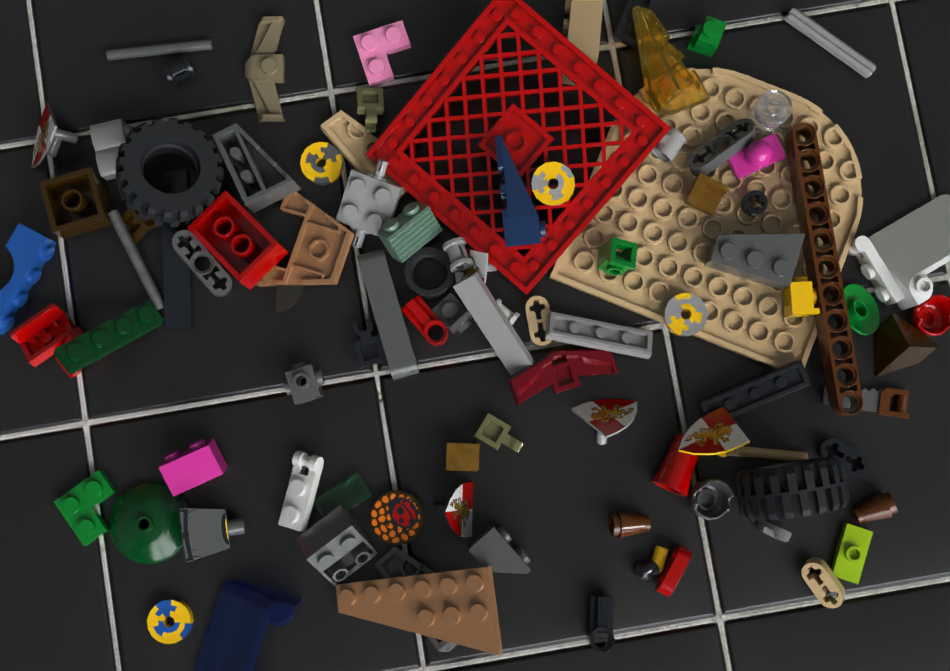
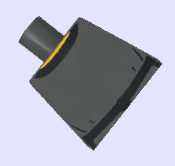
[178,508,245,562]

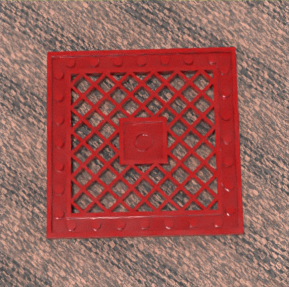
[365,0,671,295]

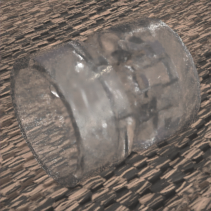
[748,90,792,135]

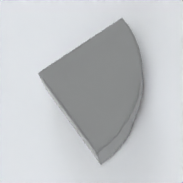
[756,521,792,542]

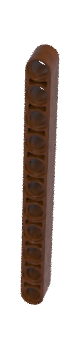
[785,122,863,416]

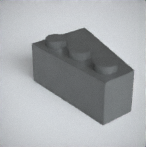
[212,123,301,213]

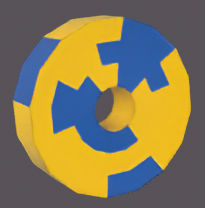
[147,598,194,644]

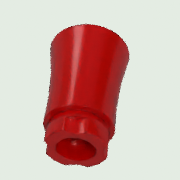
[651,434,699,497]

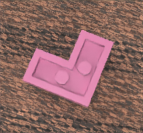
[353,20,411,87]

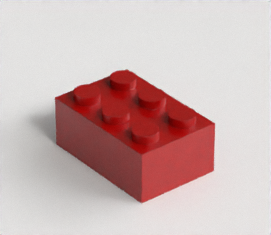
[187,190,288,290]

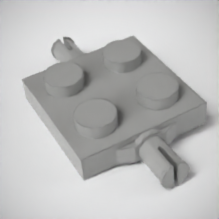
[336,159,403,248]

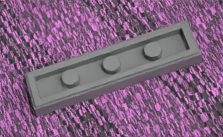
[453,272,535,375]
[545,311,653,359]

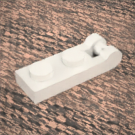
[848,236,906,306]
[278,451,324,532]

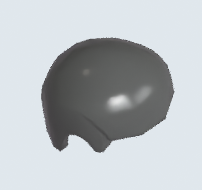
[690,478,734,520]

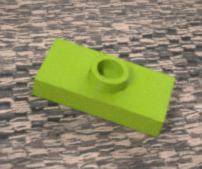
[831,523,873,584]

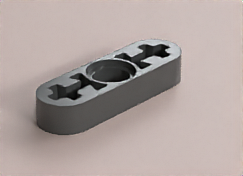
[687,118,757,176]
[172,230,232,297]

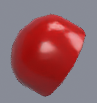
[912,294,950,336]

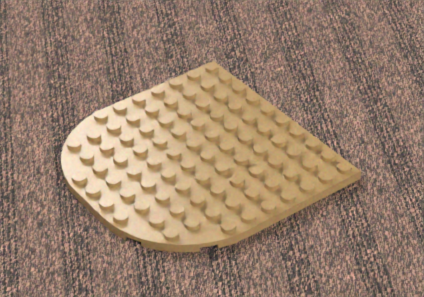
[550,67,863,368]

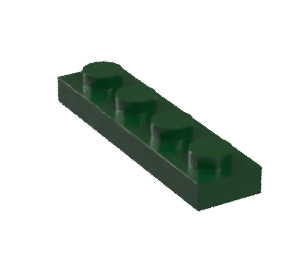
[53,299,164,375]

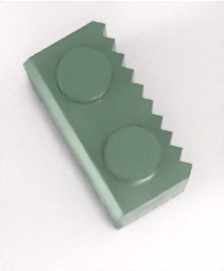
[377,201,443,263]

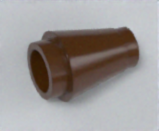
[852,492,898,523]
[608,511,651,538]

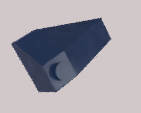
[495,135,547,247]

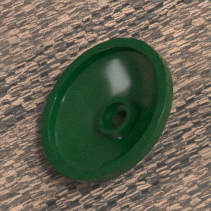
[109,482,190,564]

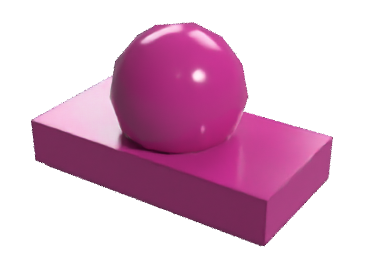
[727,133,787,181]

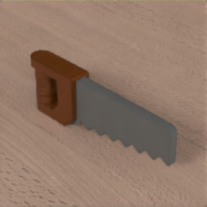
[822,386,909,419]

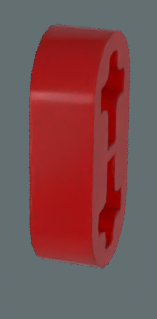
[655,544,692,597]

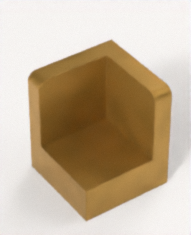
[684,173,729,216]
[446,443,480,471]

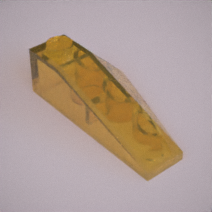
[632,6,710,115]

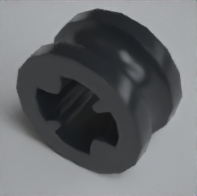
[741,190,768,217]

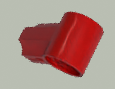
[401,295,448,346]

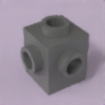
[283,361,325,405]

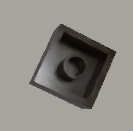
[39,167,113,239]

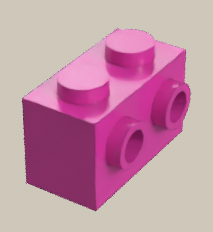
[158,438,228,497]

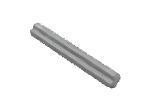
[785,8,876,78]

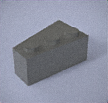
[704,234,805,290]

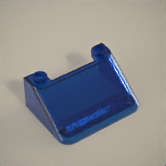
[194,580,302,671]

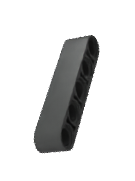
[357,248,419,380]

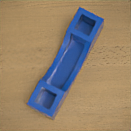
[0,223,57,335]

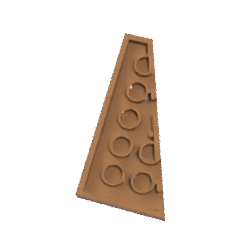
[336,566,503,655]

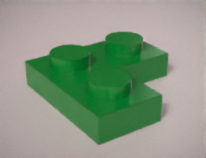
[54,470,117,546]

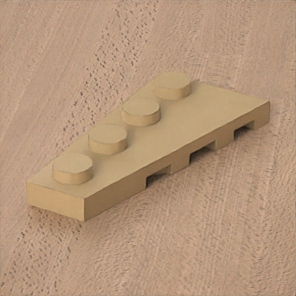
[320,110,408,198]

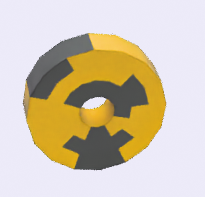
[300,142,343,185]

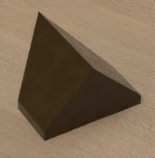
[875,313,938,377]

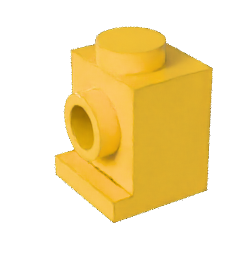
[783,277,820,318]

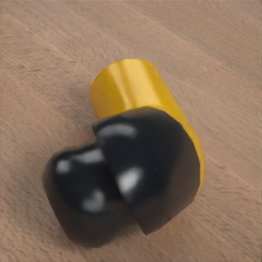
[633,545,669,580]

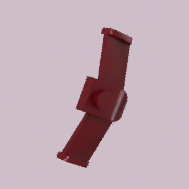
[509,349,619,406]

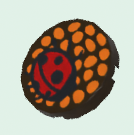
[370,490,424,545]

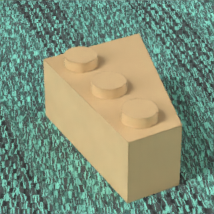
[562,0,603,85]

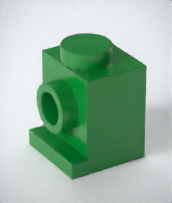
[687,16,727,58]
[597,237,637,276]

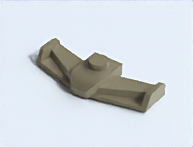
[245,16,285,122]

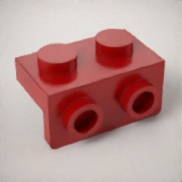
[9,303,76,367]

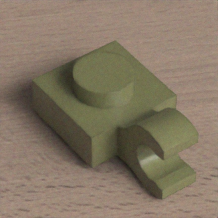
[356,87,384,133]
[475,413,524,453]

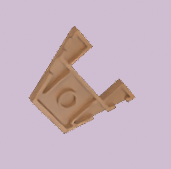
[256,192,355,287]

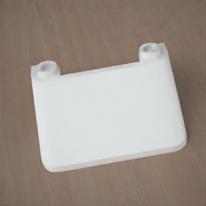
[869,194,950,310]

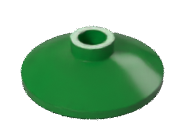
[844,284,880,335]

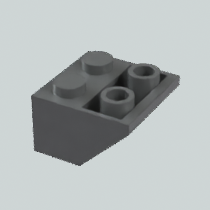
[296,505,378,586]
[468,523,531,574]

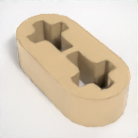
[525,296,552,347]
[801,557,845,609]

